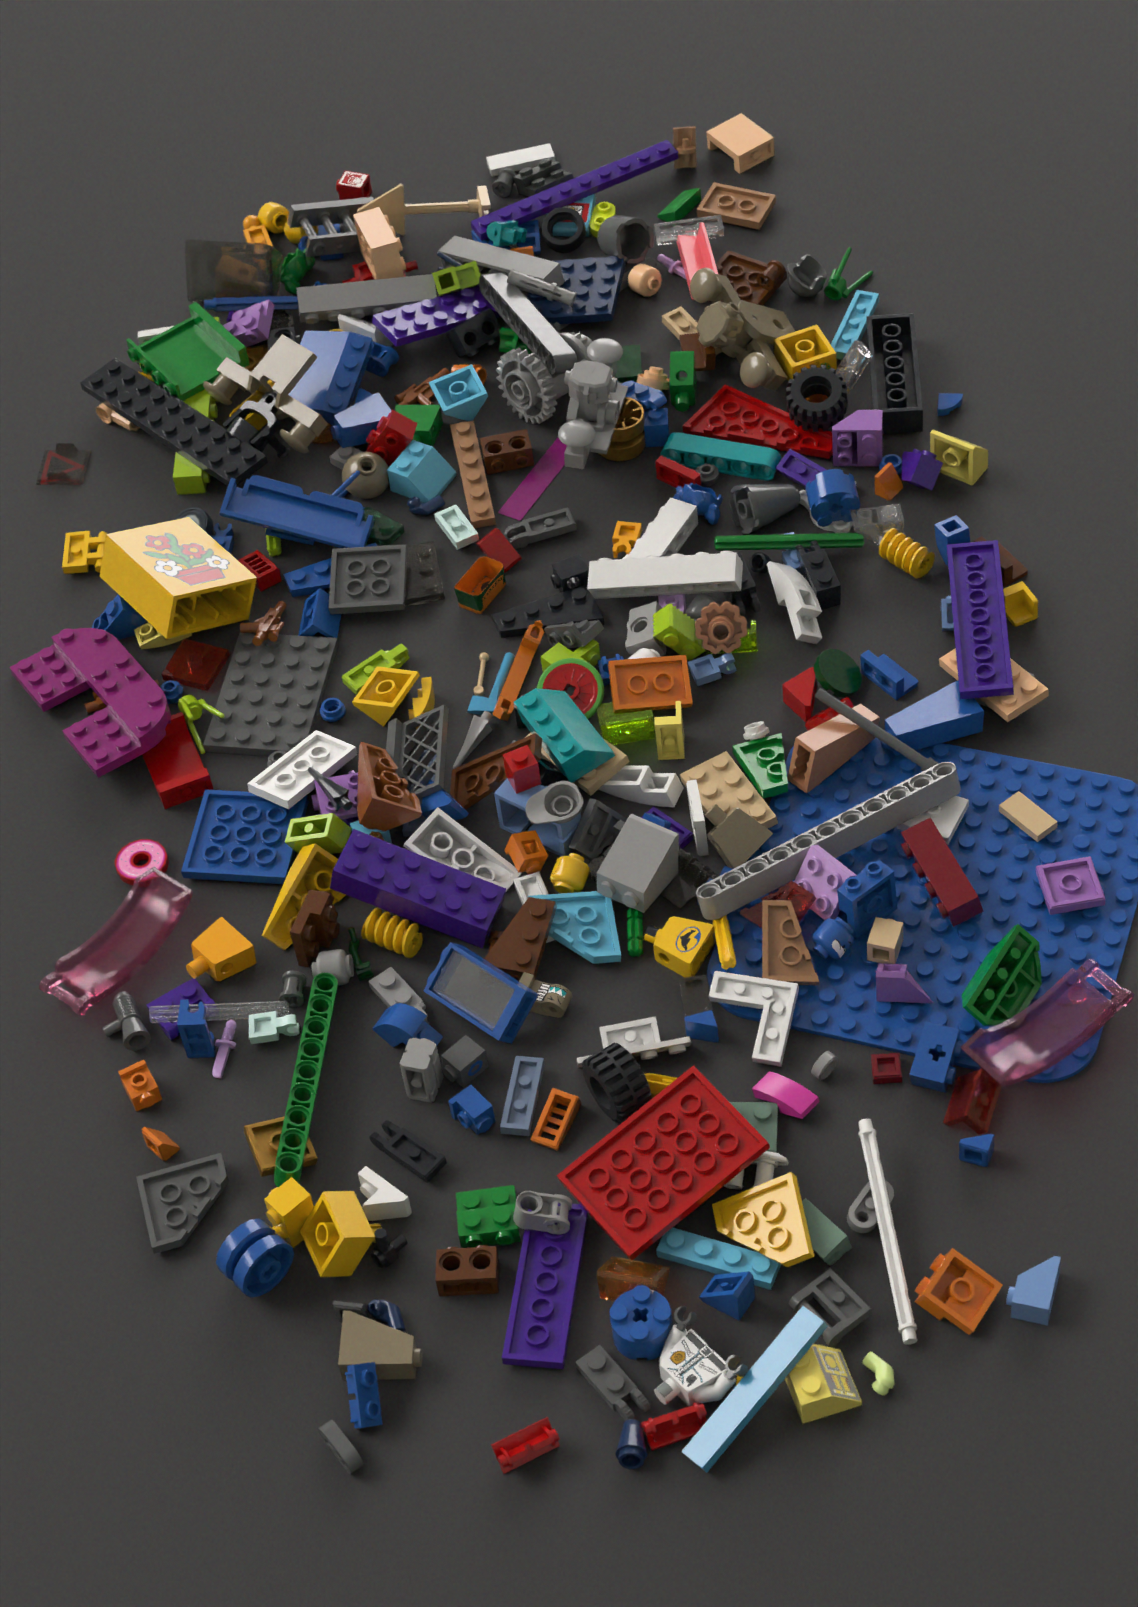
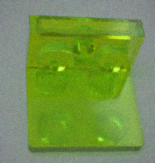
[596,702,655,745]

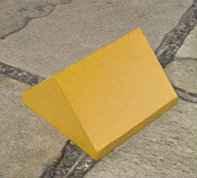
[352,667,420,727]

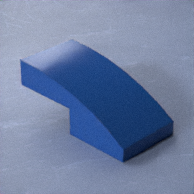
[517,220,541,254]

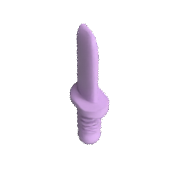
[657,254,686,279]
[212,1020,237,1079]

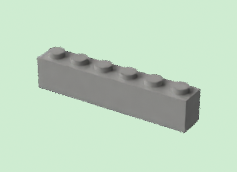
[438,236,564,297]
[297,274,437,324]

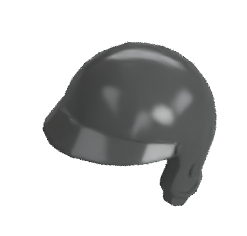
[787,254,828,297]

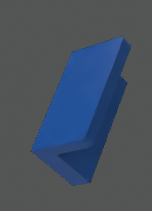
[298,588,341,638]
[860,650,918,701]

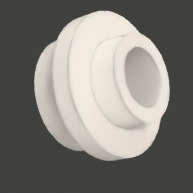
[743,721,770,741]

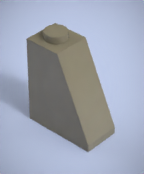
[338,1311,422,1380]

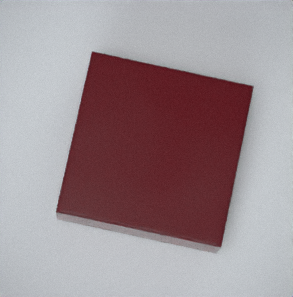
[871,1053,902,1084]

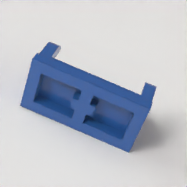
[177,1000,216,1058]

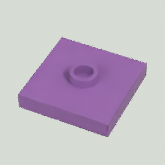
[1036,856,1105,915]

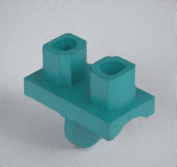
[487,220,527,247]

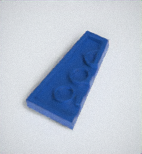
[283,543,377,597]

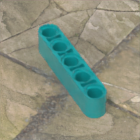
[661,432,782,481]

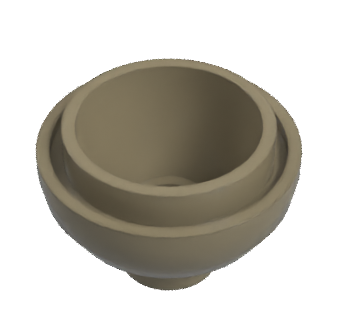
[342,452,389,499]

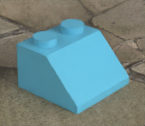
[387,440,457,503]

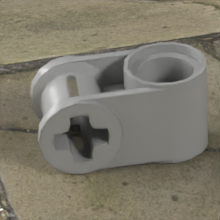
[513,1191,573,1234]

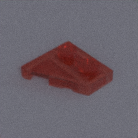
[740,881,816,929]

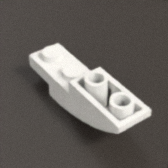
[767,561,822,644]

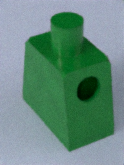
[669,351,697,412]
[395,405,443,447]

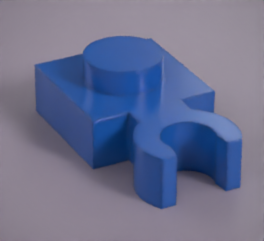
[211,523,234,554]

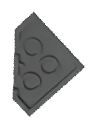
[136,1153,229,1254]

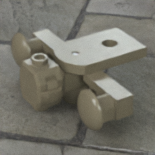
[690,268,796,391]

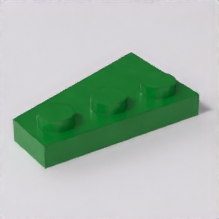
[732,733,788,798]

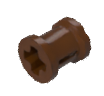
[756,260,786,290]

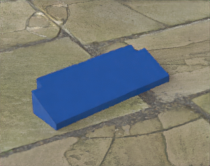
[219,475,373,548]

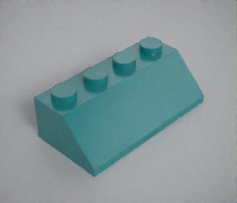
[513,688,615,783]

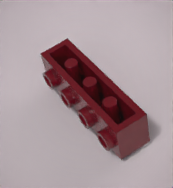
[901,817,984,927]

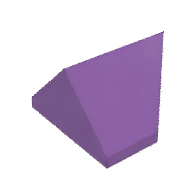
[876,963,933,1003]

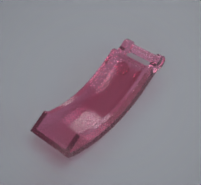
[39,867,193,1016]
[960,958,1134,1086]

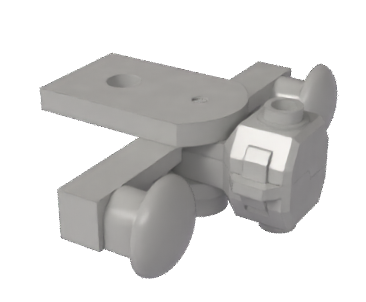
[558,338,628,469]

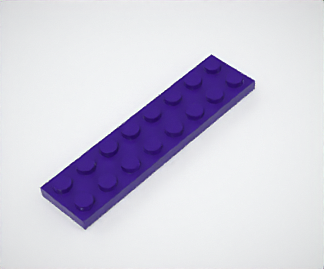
[947,540,1014,699]

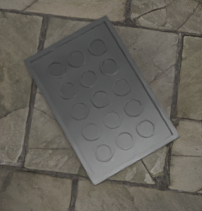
[203,632,339,756]

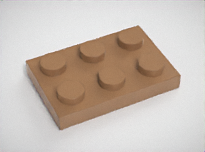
[697,182,776,230]

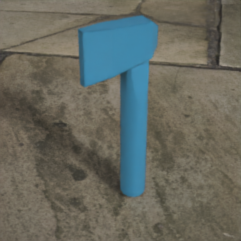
[467,652,515,715]

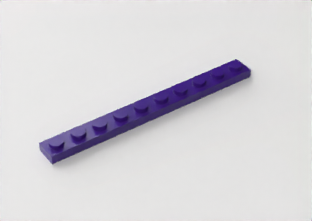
[471,140,678,241]

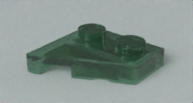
[362,506,405,546]

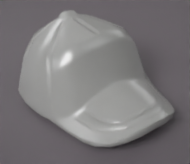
[525,781,583,824]

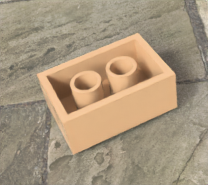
[353,207,406,280]

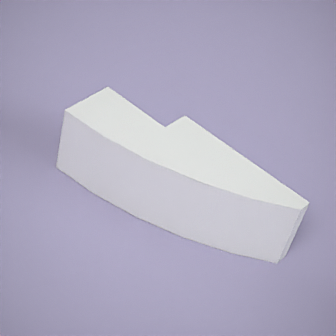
[599,766,684,807]

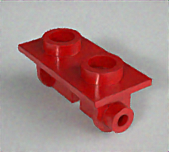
[641,1402,707,1451]
[491,1417,560,1474]

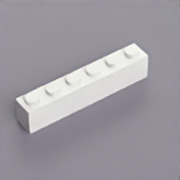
[587,551,743,599]

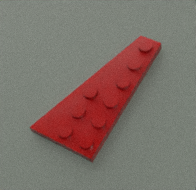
[683,384,833,459]

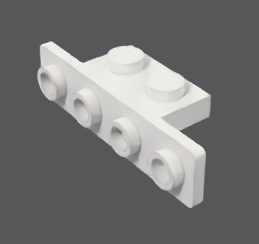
[577,1016,691,1068]

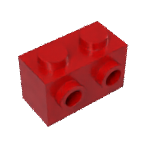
[366,409,417,466]

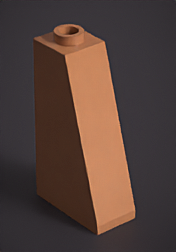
[787,704,880,793]

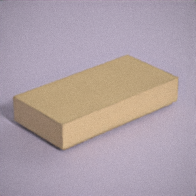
[999,791,1057,842]

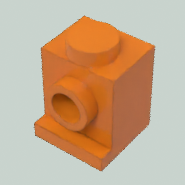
[504,830,548,875]
[118,1060,162,1112]

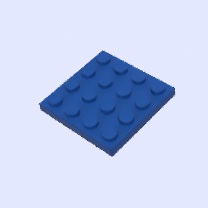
[181,789,309,884]

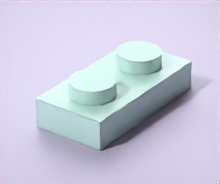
[434,504,479,550]

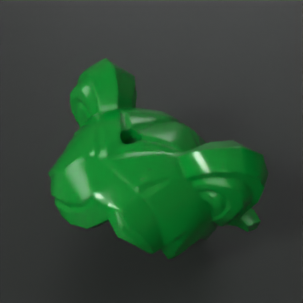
[273,248,315,294]

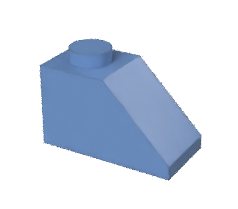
[1006,1256,1061,1326]

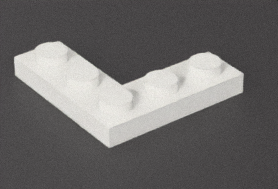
[709,971,799,1066]

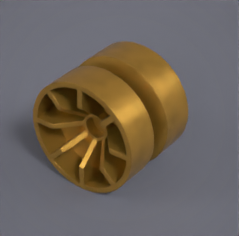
[595,397,645,461]

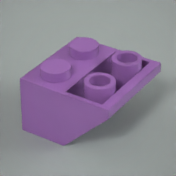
[832,410,883,466]

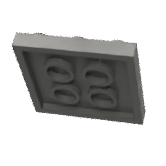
[329,544,407,614]

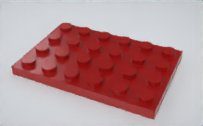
[557,1065,770,1261]

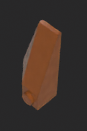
[357,742,422,831]

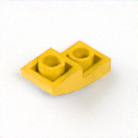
[408,677,435,730]

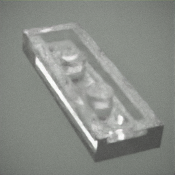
[654,215,724,245]

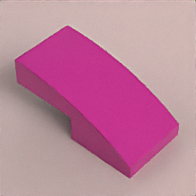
[752,1071,820,1119]

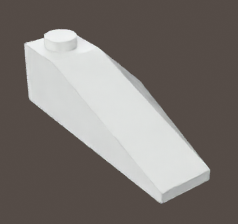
[404,807,522,892]

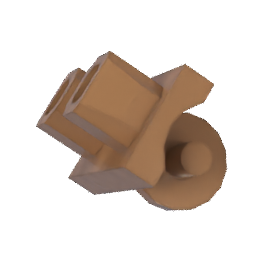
[673,126,697,169]

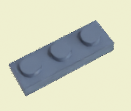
[500,1056,545,1136]

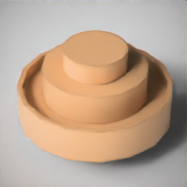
[637,367,670,391]

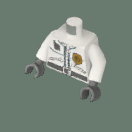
[654,1306,748,1406]

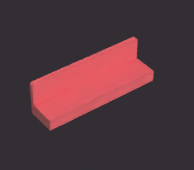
[676,222,718,300]

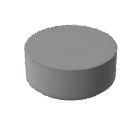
[811,1051,838,1080]

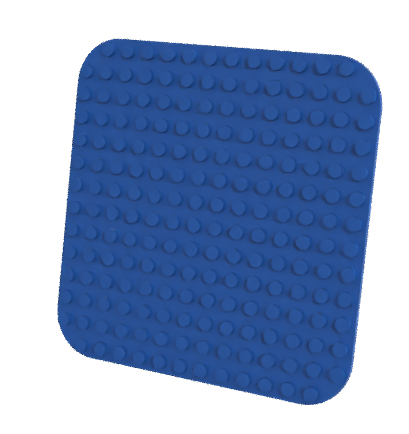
[707,737,1138,1083]

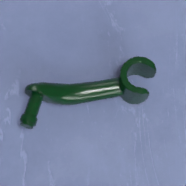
[348,927,374,981]

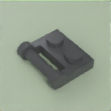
[789,1268,871,1347]

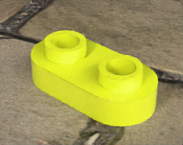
[589,202,616,238]

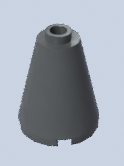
[729,484,801,534]

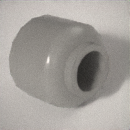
[312,949,354,985]

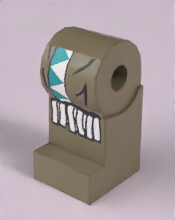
[519,972,572,1018]

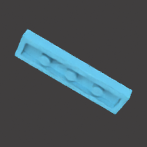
[831,290,879,361]
[656,1228,781,1290]

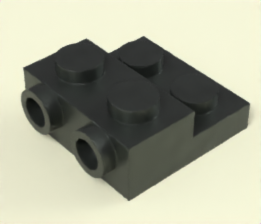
[513,159,574,197]

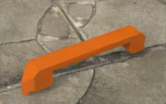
[492,620,544,721]

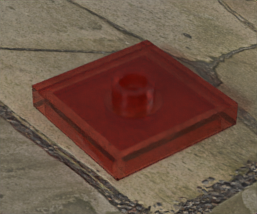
[161,639,230,691]

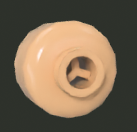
[628,264,662,297]

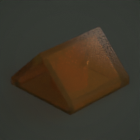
[597,1256,670,1301]

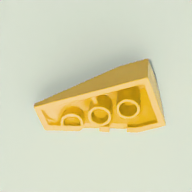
[261,843,346,950]

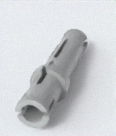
[507,269,577,307]

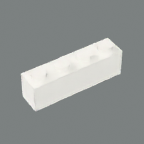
[625,498,698,558]

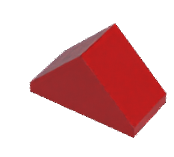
[476,528,522,573]
[782,667,818,723]

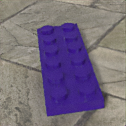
[372,286,501,347]
[502,1203,589,1369]

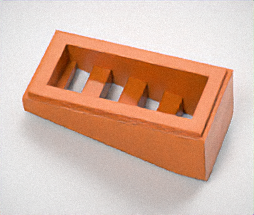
[530,1088,582,1151]

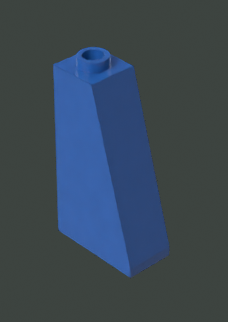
[884,681,984,756]

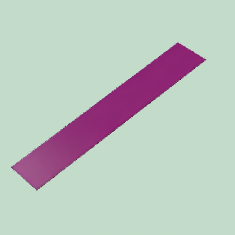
[498,437,567,521]

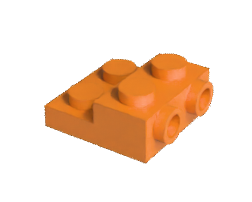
[915,1248,1003,1335]

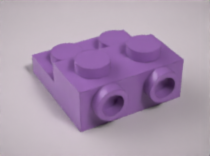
[223,300,274,347]

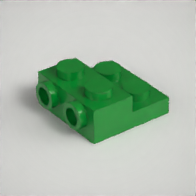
[456,1185,521,1248]

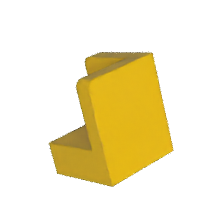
[1003,581,1038,627]

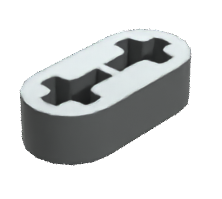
[318,1420,364,1474]

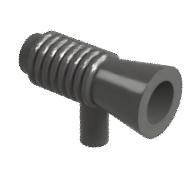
[102,991,151,1051]

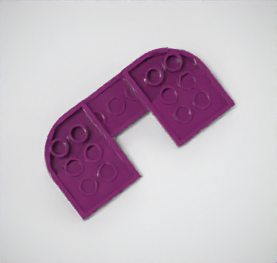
[10,628,171,778]

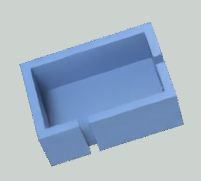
[494,778,581,856]

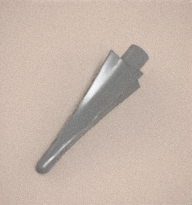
[453,711,493,769]

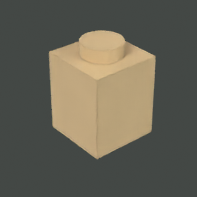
[867,917,903,964]

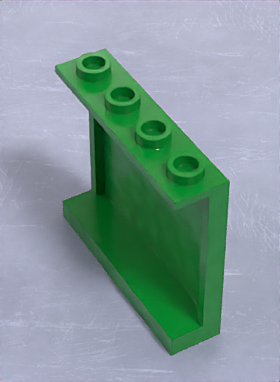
[126,302,250,401]

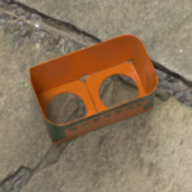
[454,557,506,615]

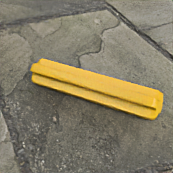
[712,915,736,970]

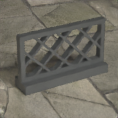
[386,705,449,799]

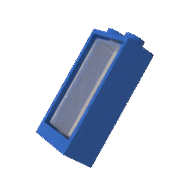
[423,942,539,1044]

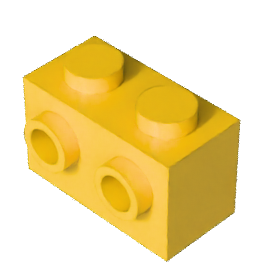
[264,1177,314,1248]

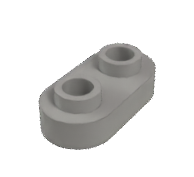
[847,1181,894,1233]

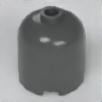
[597,215,654,264]

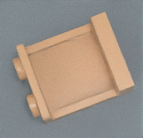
[707,113,775,174]

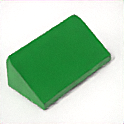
[657,188,702,225]

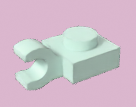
[249,1011,300,1044]

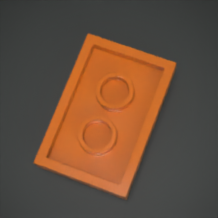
[608,655,693,713]

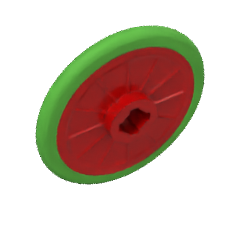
[537,658,604,719]

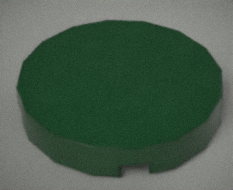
[814,648,862,698]

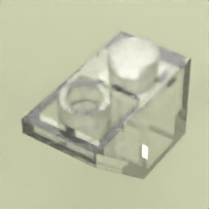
[850,504,904,546]

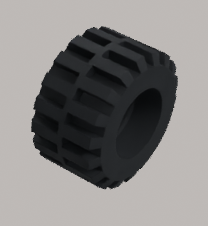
[786,365,848,432]
[582,1043,652,1124]

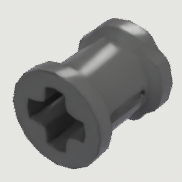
[492,168,517,197]
[279,970,307,1007]

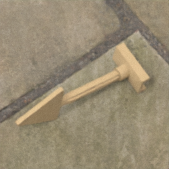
[357,184,491,235]

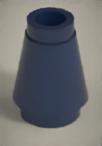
[616,1419,647,1469]

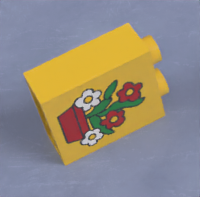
[100,517,257,639]

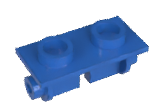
[345,1362,383,1428]

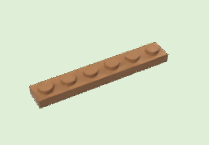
[450,420,496,529]

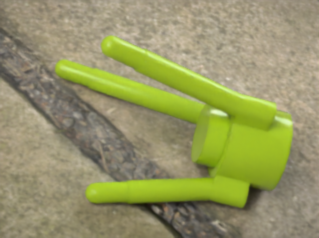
[178,695,225,754]

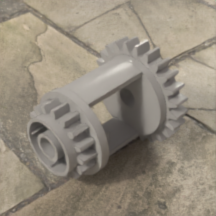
[496,332,593,424]

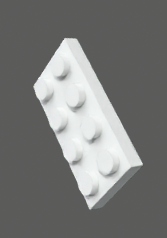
[247,730,357,809]

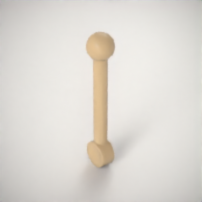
[473,652,489,696]

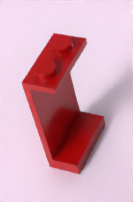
[142,712,214,809]

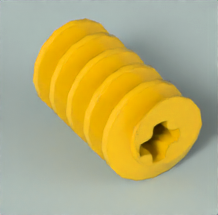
[879,528,935,578]
[361,907,423,958]

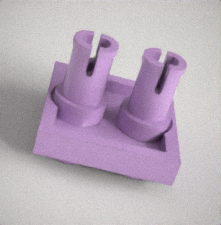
[789,845,857,920]

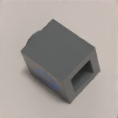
[441,1035,488,1088]

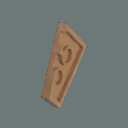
[762,900,819,985]

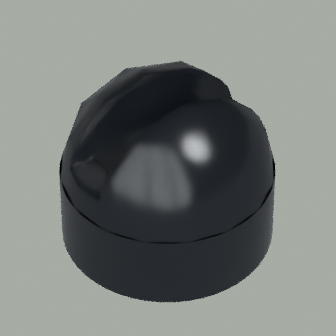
[749,552,772,573]

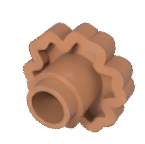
[695,601,747,654]

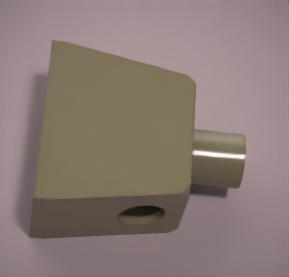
[705,804,773,869]

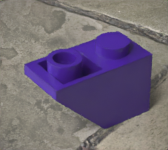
[902,449,943,490]

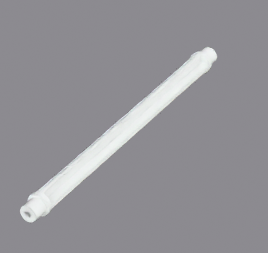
[858,1119,917,1345]

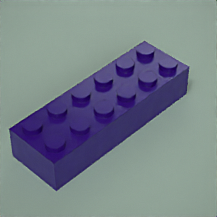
[330,829,506,948]

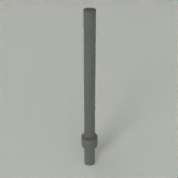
[815,688,939,771]

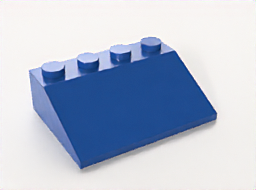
[288,331,372,427]

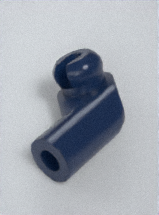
[368,1299,406,1333]

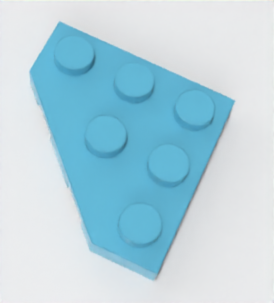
[528,891,621,964]

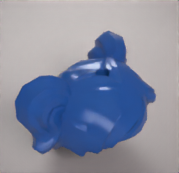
[673,483,723,525]

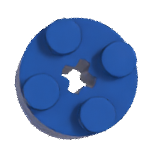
[806,469,860,527]
[609,1285,673,1360]

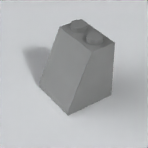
[597,814,679,913]

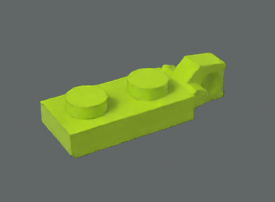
[341,643,410,695]

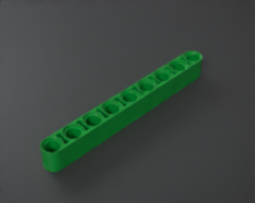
[274,973,338,1187]

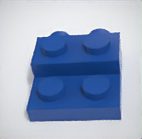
[837,860,898,939]

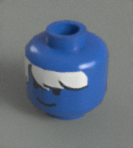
[812,917,854,960]

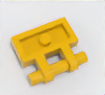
[62,531,107,574]

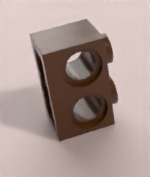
[480,429,534,475]
[435,1245,500,1297]

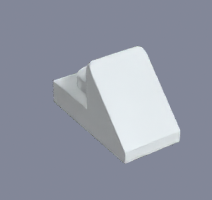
[358,1166,412,1221]

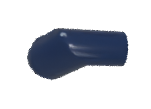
[407,495,445,515]

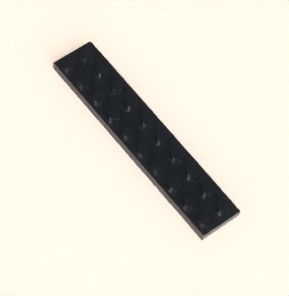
[80,358,268,486]

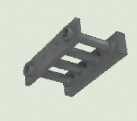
[287,197,374,257]

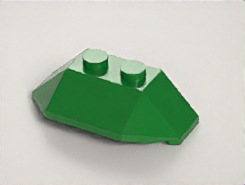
[961,924,1042,1027]

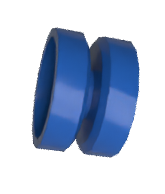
[216,1219,294,1297]

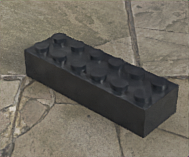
[866,313,923,434]

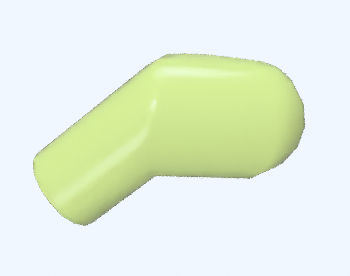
[863,1351,895,1395]

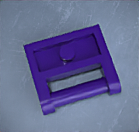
[146,978,219,1040]

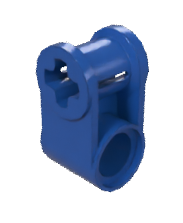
[366,341,399,377]

